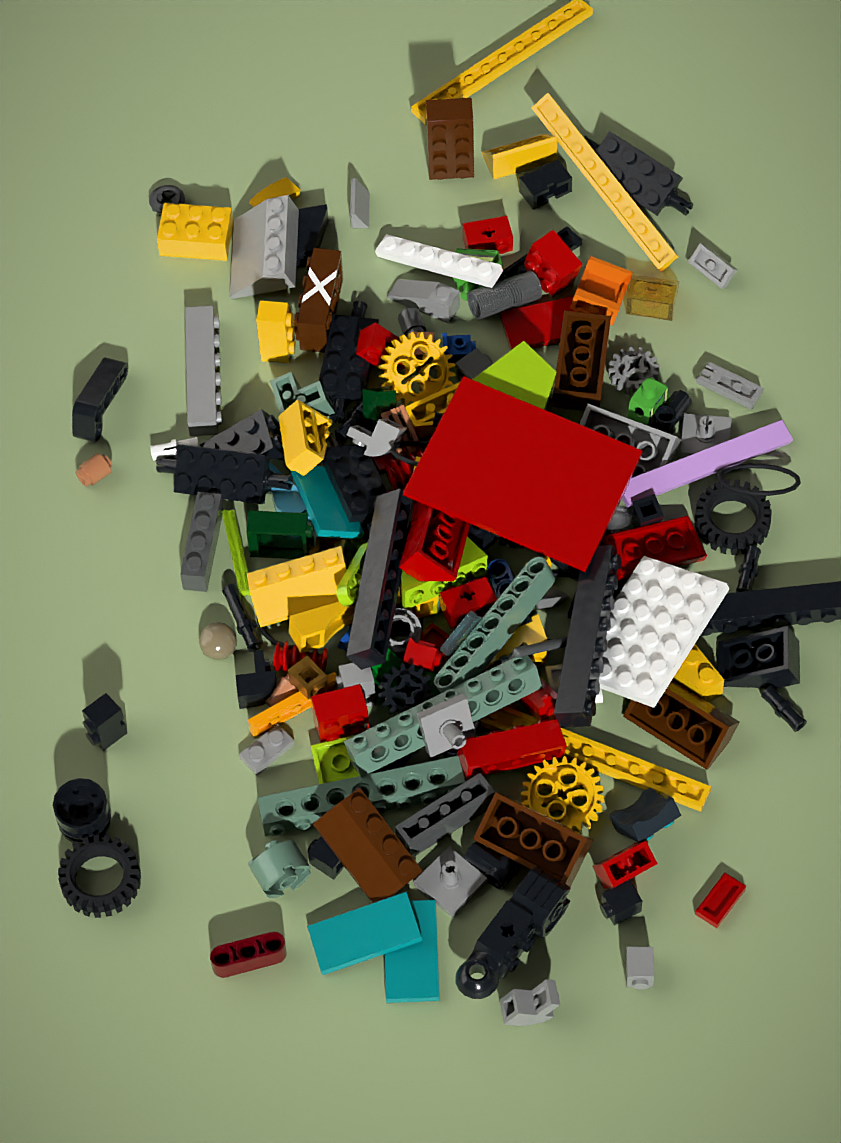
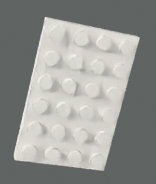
[599,556,729,708]

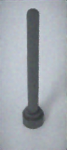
[512,636,568,658]

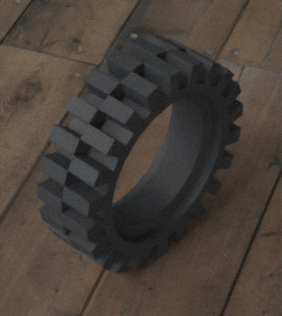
[695,479,772,555]
[58,834,141,918]

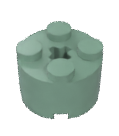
[248,840,311,898]

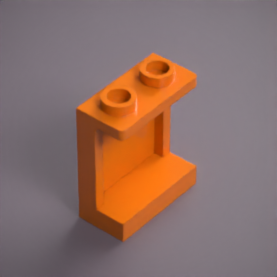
[570,256,633,326]

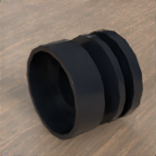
[53,778,111,844]

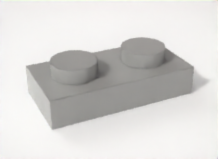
[688,243,737,289]
[239,724,295,775]

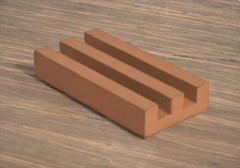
[380,404,422,456]

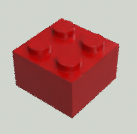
[524,229,583,298]
[311,684,369,743]

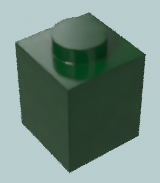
[363,387,396,424]

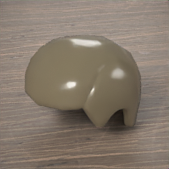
[199,622,237,660]

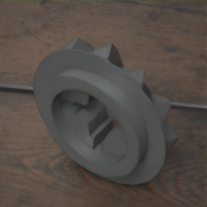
[149,185,185,216]

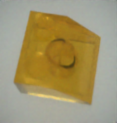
[626,275,680,321]

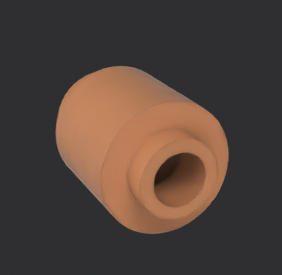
[75,453,112,487]

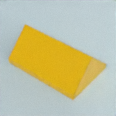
[482,134,557,179]

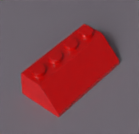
[399,502,470,581]

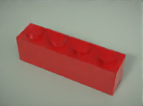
[457,719,567,780]

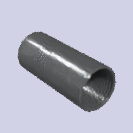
[468,271,542,319]

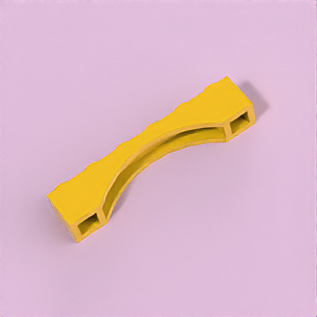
[289,586,439,653]

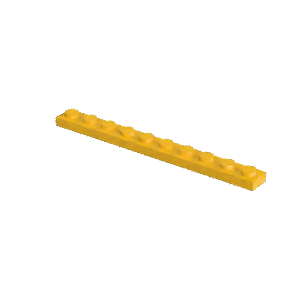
[411,0,593,125]
[531,93,679,272]
[479,706,711,812]

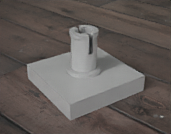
[680,413,732,458]
[416,693,476,758]
[414,846,488,918]

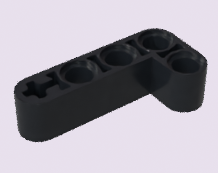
[72,357,129,442]

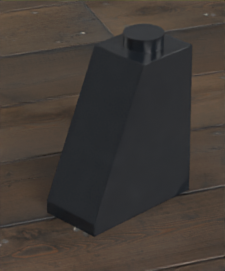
[296,204,329,268]

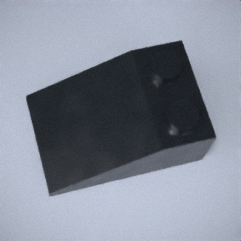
[718,626,800,689]

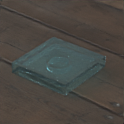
[440,611,483,657]

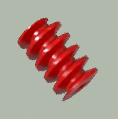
[385,451,423,490]
[273,641,328,673]

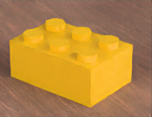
[157,203,234,261]

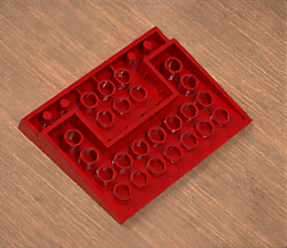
[403,376,643,572]

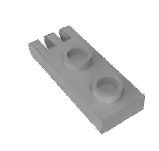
[696,362,764,410]

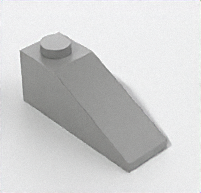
[388,279,460,324]

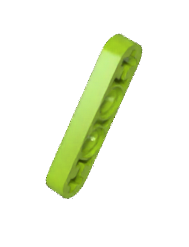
[336,542,368,606]

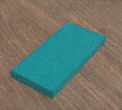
[290,466,364,539]
[307,892,423,975]
[385,900,440,1003]

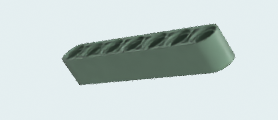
[434,557,555,693]

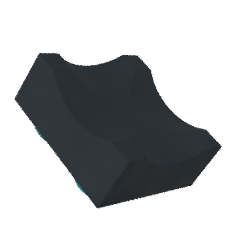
[608,788,682,843]

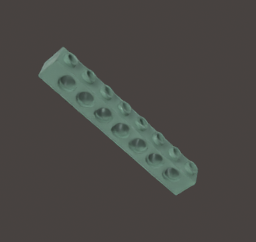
[344,655,542,777]
[257,756,465,836]

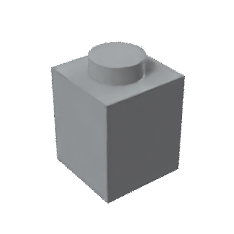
[626,947,654,990]

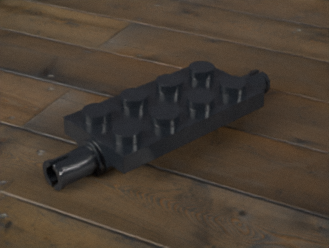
[584,131,693,216]
[319,301,379,423]
[322,433,388,534]
[156,444,293,504]

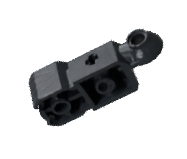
[455,866,571,999]

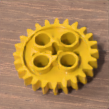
[379,332,455,407]
[521,756,605,834]

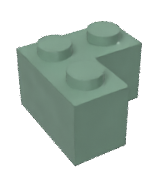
[270,372,335,417]

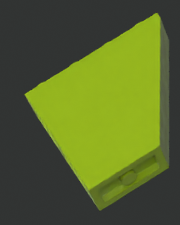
[472,341,557,410]
[400,520,488,610]

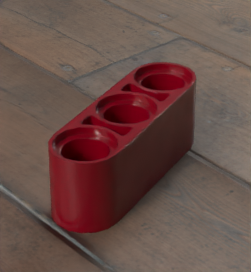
[210,932,287,978]

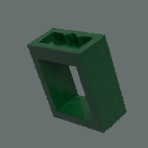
[246,511,314,559]

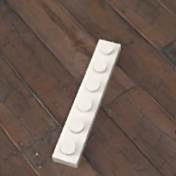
[375,234,503,288]

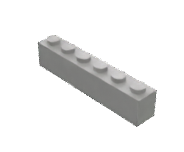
[185,306,222,436]

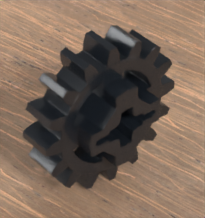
[378,663,434,715]

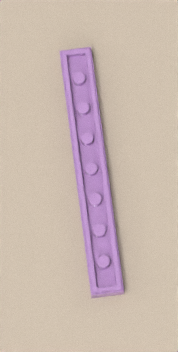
[622,420,793,507]

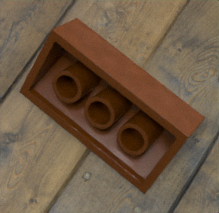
[623,680,740,770]
[313,788,423,903]

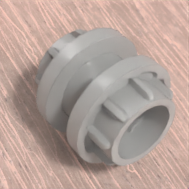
[388,608,422,653]

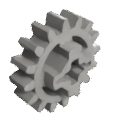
[608,347,660,394]

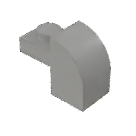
[347,418,407,457]
[499,979,560,1026]

